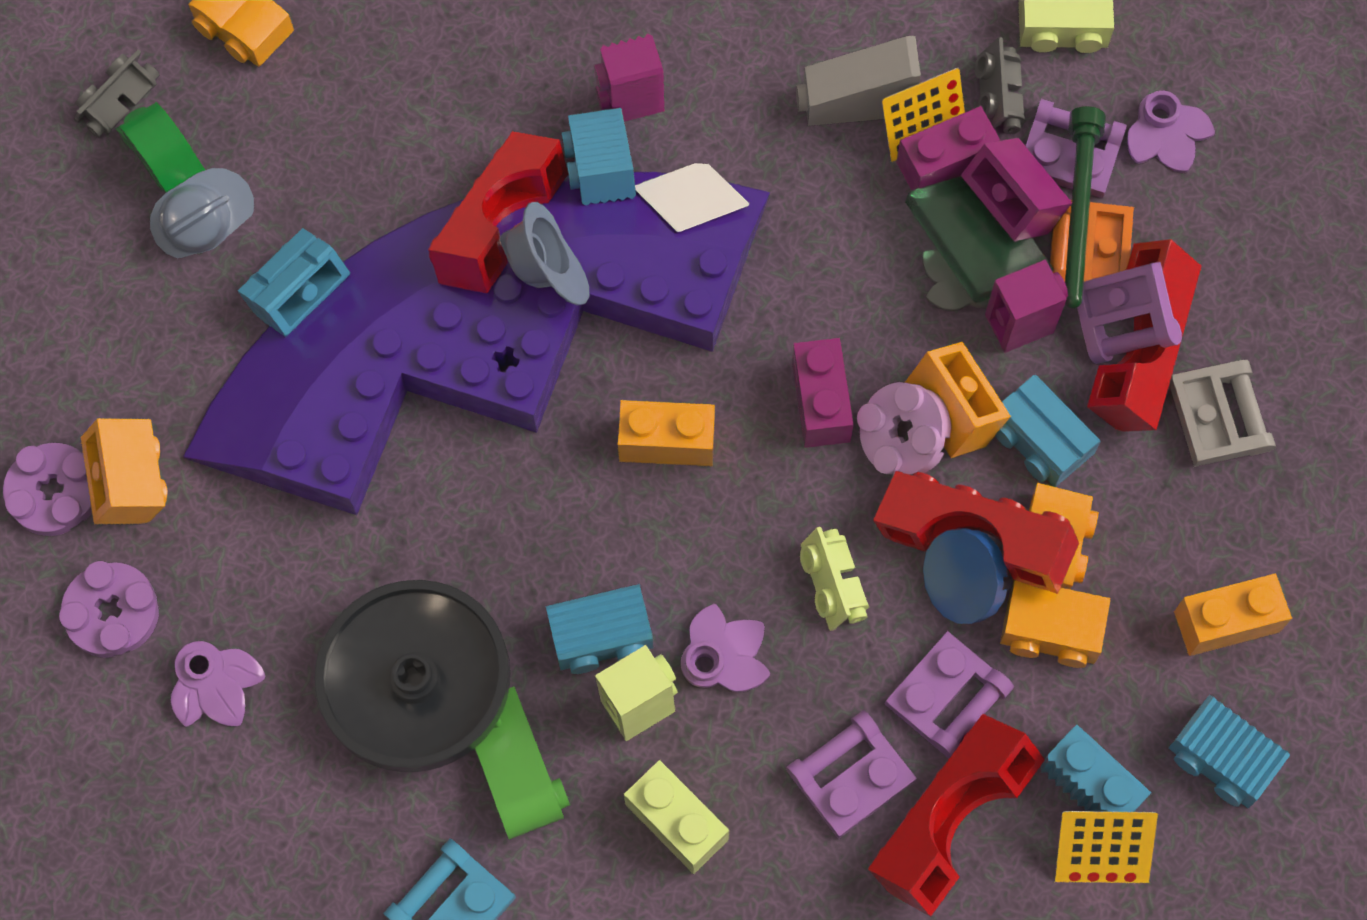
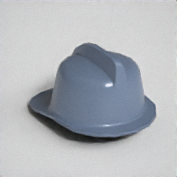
[150,168,254,259]
[500,202,589,306]

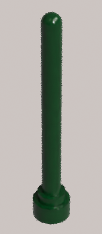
[1065,106,1106,309]

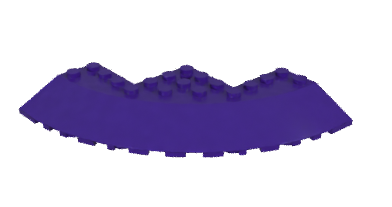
[183,172,770,515]

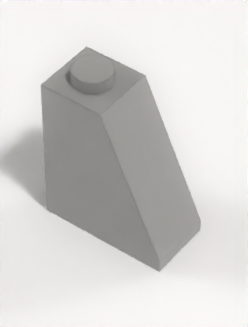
[796,36,921,126]

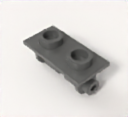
[975,37,1025,134]
[74,49,160,138]

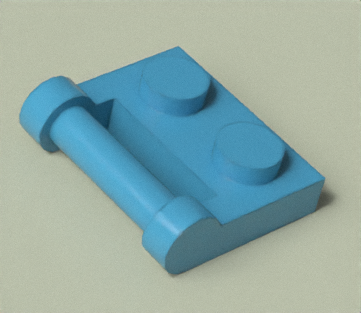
[383,838,516,920]

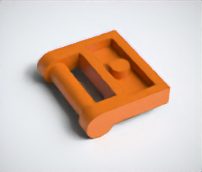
[1050,200,1134,282]

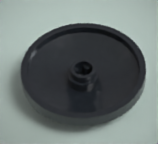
[314,580,511,772]

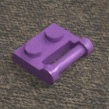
[1026,99,1127,199]
[1077,262,1182,364]
[885,631,1014,758]
[785,710,917,839]

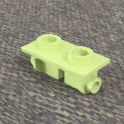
[800,527,869,631]

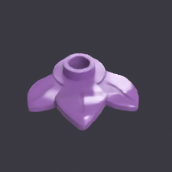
[1127,91,1215,173]
[681,604,770,692]
[171,641,265,727]

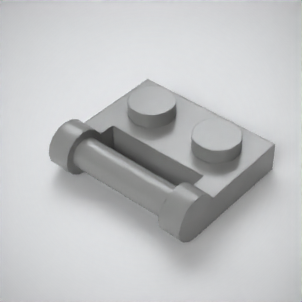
[1169,360,1276,467]

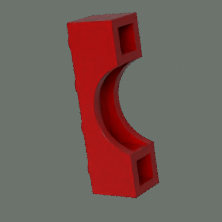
[428,131,568,293]
[1087,239,1202,432]
[873,471,1079,594]
[868,714,1045,917]

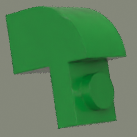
[115,102,205,193]

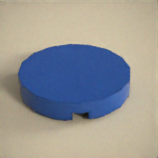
[923,528,1008,624]

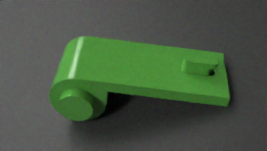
[475,686,570,840]

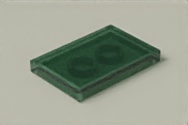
[905,176,1054,304]

